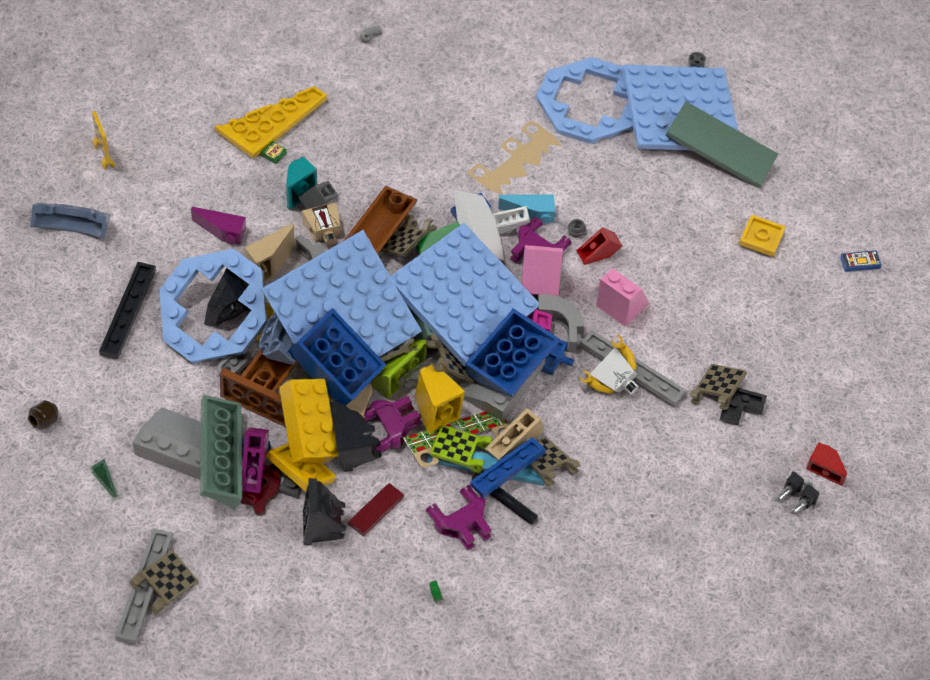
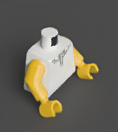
[578,335,639,395]

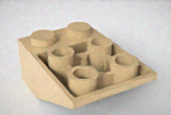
[245,223,295,282]

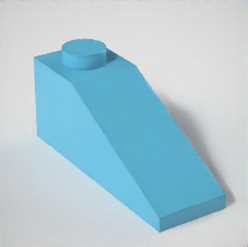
[498,194,555,224]

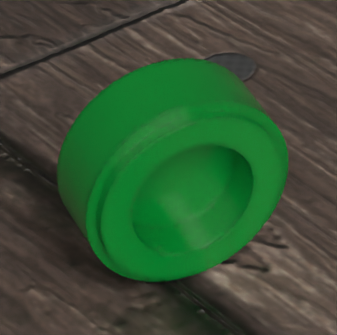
[429,580,443,602]

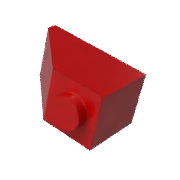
[576,227,623,265]
[806,442,847,486]

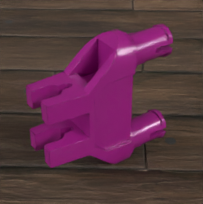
[510,216,572,263]
[364,396,422,453]
[426,485,492,551]

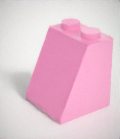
[521,245,563,298]
[596,268,649,326]

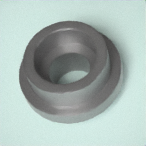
[568,219,586,236]

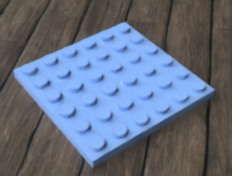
[623,64,738,150]
[390,223,539,367]
[261,230,422,357]

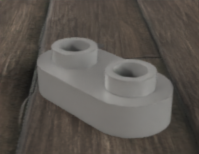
[217,350,250,377]

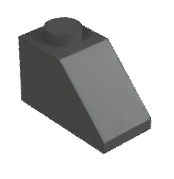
[299,181,339,210]

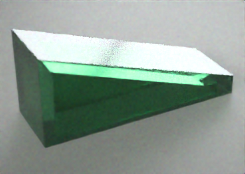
[91,459,117,498]

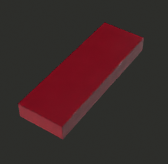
[348,483,404,537]

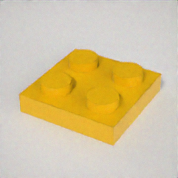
[739,214,786,257]

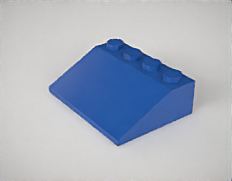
[288,308,386,405]
[465,308,560,397]

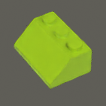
[371,340,427,399]

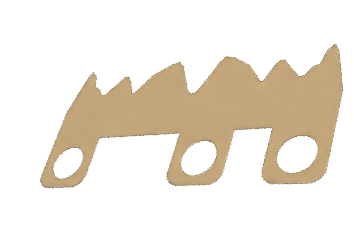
[468,121,562,195]

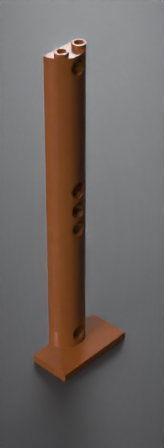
[220,185,418,428]

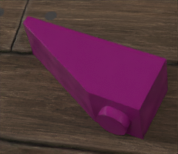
[191,206,246,245]
[242,427,269,493]

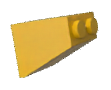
[415,364,465,434]

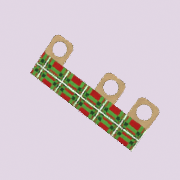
[403,411,509,467]

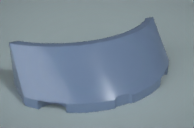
[30,203,110,238]
[259,313,295,365]

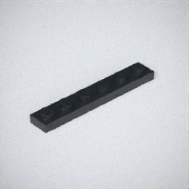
[99,262,156,359]

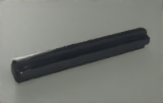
[472,473,538,525]

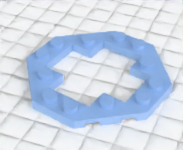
[536,57,634,144]
[159,249,268,364]

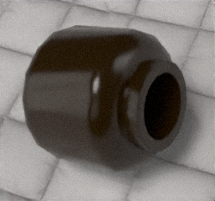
[28,400,58,430]

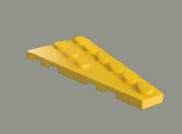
[214,86,327,159]

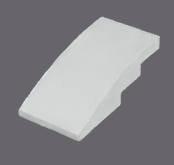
[454,190,504,261]

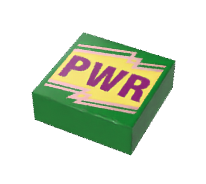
[261,141,287,164]

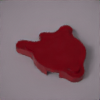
[240,464,281,515]

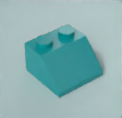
[286,156,317,210]

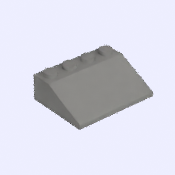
[459,359,545,421]
[133,407,201,480]

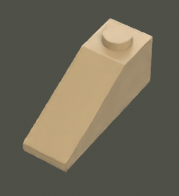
[485,408,545,461]

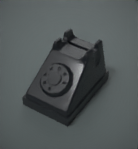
[204,268,251,327]
[329,400,382,472]
[303,478,346,545]

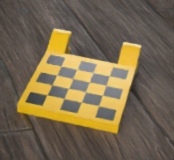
[92,111,115,170]

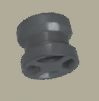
[687,52,706,67]

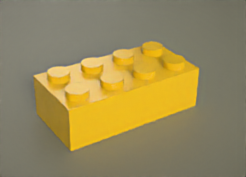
[279,379,339,464]

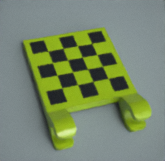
[430,425,493,474]

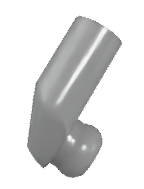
[360,25,381,43]

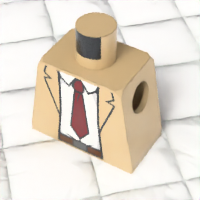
[302,202,340,246]

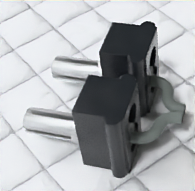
[776,471,819,514]

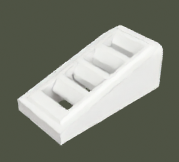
[492,206,530,235]

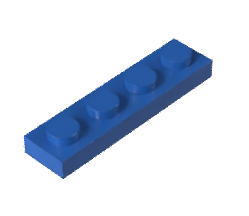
[470,437,546,498]

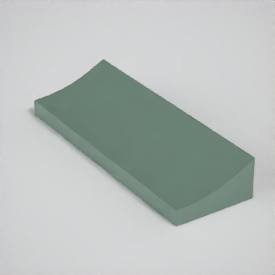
[666,101,779,188]
[200,395,242,510]

